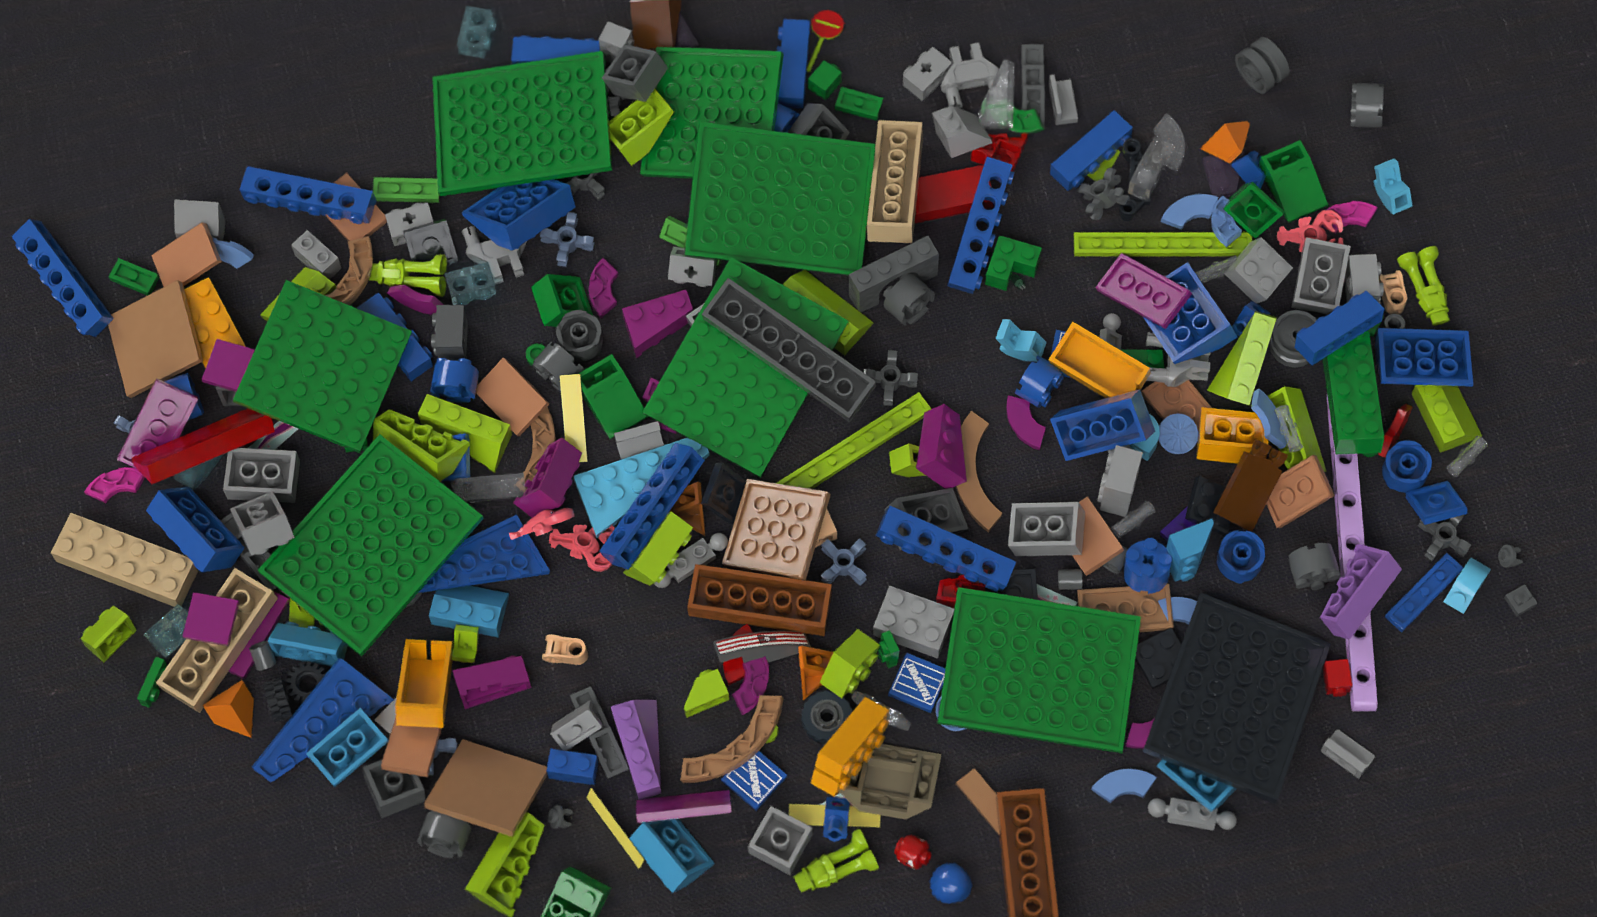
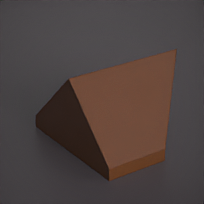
[668,482,705,536]

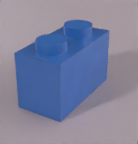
[547,749,598,785]

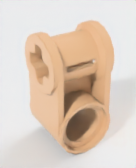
[1379,270,1407,315]
[542,635,588,665]

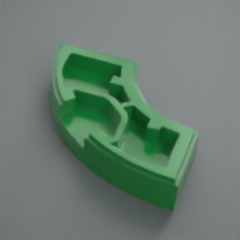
[988,99,1044,134]

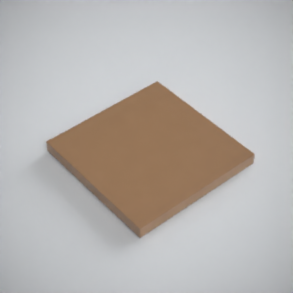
[108,280,203,398]
[722,479,831,580]
[425,739,547,837]

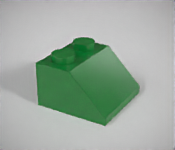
[1223,182,1285,239]
[531,274,593,327]

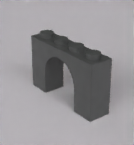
[849,236,939,313]

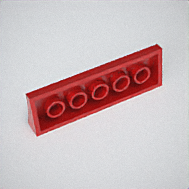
[866,165,994,233]
[132,408,275,484]

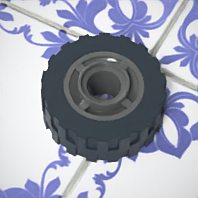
[801,690,852,744]

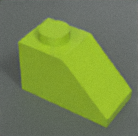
[889,444,926,477]
[684,669,729,718]

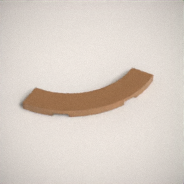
[325,236,373,306]
[514,380,556,494]
[956,411,1003,533]
[681,695,784,783]

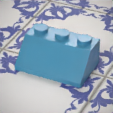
[1166,519,1214,582]
[429,586,509,638]
[268,622,348,667]
[306,708,389,787]
[1157,760,1236,812]
[629,818,714,893]

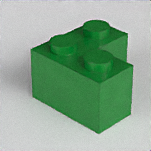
[985,235,1042,291]

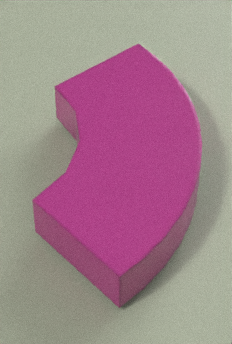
[1322,201,1378,234]
[84,467,145,503]

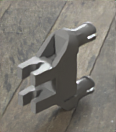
[941,43,1005,108]
[462,226,527,285]
[1146,332,1211,387]

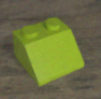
[80,606,137,663]

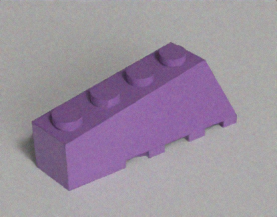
[1320,544,1402,640]
[611,700,661,800]

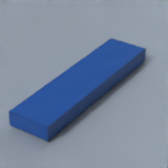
[1385,553,1464,632]

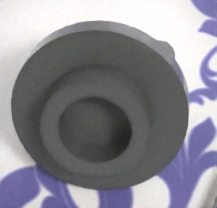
[1498,545,1523,568]
[548,805,573,829]

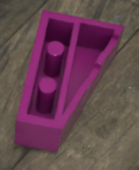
[622,290,693,358]
[916,404,967,489]
[513,438,582,518]
[452,656,531,709]

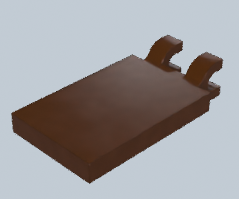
[1213,439,1288,532]

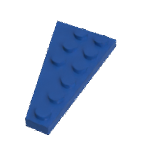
[418,515,550,593]
[252,657,394,782]

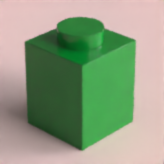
[808,60,841,101]

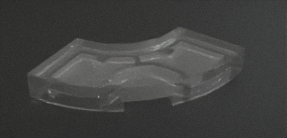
[1153,113,1185,172]
[851,691,911,731]

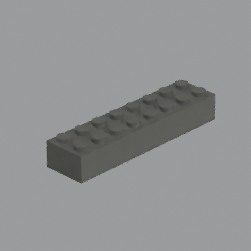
[702,278,876,422]

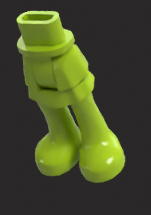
[1397,246,1450,326]
[369,254,447,297]
[793,829,879,893]

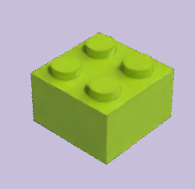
[819,629,880,698]

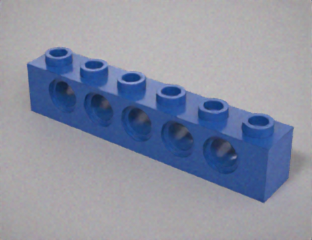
[947,157,1015,294]
[239,166,377,224]
[12,219,114,337]
[599,443,705,569]
[875,506,1016,592]

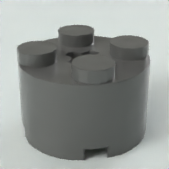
[1351,83,1384,128]
[883,273,935,326]
[556,310,603,362]
[532,341,584,393]
[1288,543,1341,590]
[417,810,471,858]

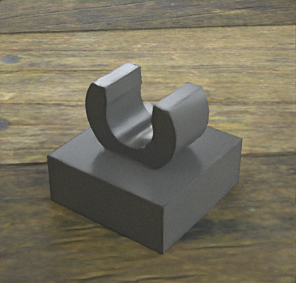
[1504,584,1537,617]

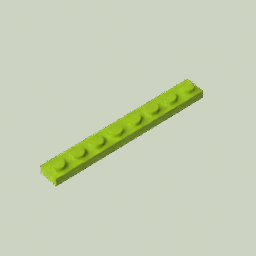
[1074,232,1252,256]
[777,392,931,489]

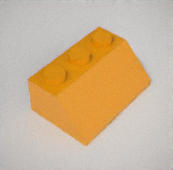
[1197,407,1268,463]

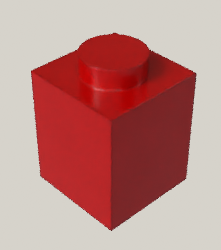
[1322,659,1352,697]

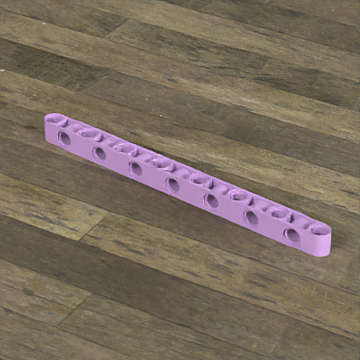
[1327,395,1377,712]

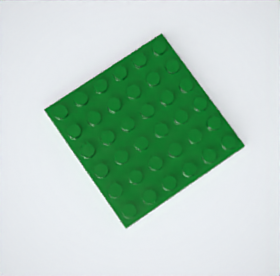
[640,47,784,179]
[233,280,412,453]

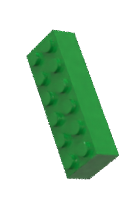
[1323,330,1384,455]

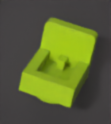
[452,625,479,663]

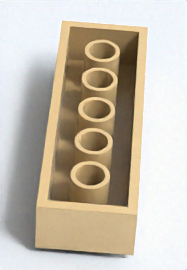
[867,120,923,243]
[51,513,199,609]
[156,568,278,713]

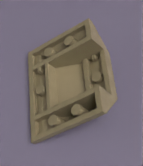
[839,744,941,819]

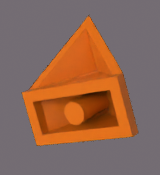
[1200,121,1250,164]
[798,646,834,701]
[202,680,254,738]

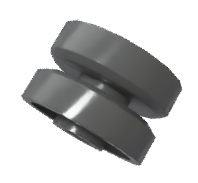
[1235,36,1290,94]
[1269,310,1317,368]

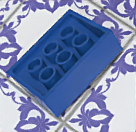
[462,179,575,251]
[1143,262,1237,364]
[1375,328,1473,387]

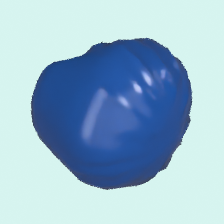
[930,863,972,904]

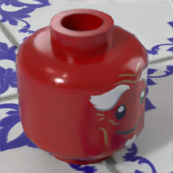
[895,835,931,870]

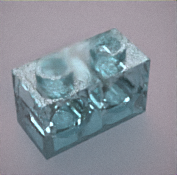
[457,6,496,58]
[445,262,496,305]
[143,604,188,658]

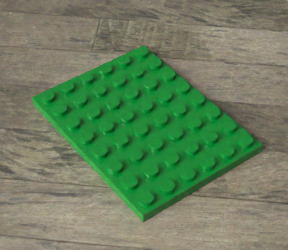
[433,51,612,196]
[684,122,876,276]
[642,257,849,478]
[258,434,484,656]
[937,587,1141,753]

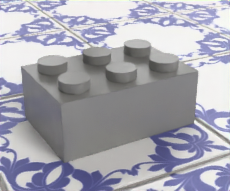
[1291,237,1350,315]
[1097,445,1143,517]
[223,448,300,503]
[230,491,295,556]
[1008,502,1085,556]
[873,586,954,658]

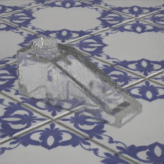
[978,60,1014,129]
[1128,137,1175,201]
[451,473,526,503]

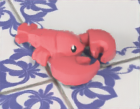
[1277,210,1343,252]
[509,508,574,540]
[549,525,615,572]

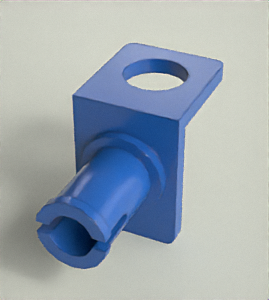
[1231,151,1266,189]
[1232,301,1270,336]
[823,797,850,841]

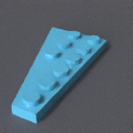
[573,438,709,539]

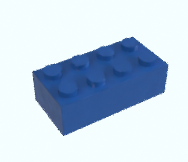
[1050,389,1155,461]
[146,486,245,572]

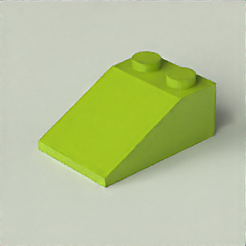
[609,89,674,166]

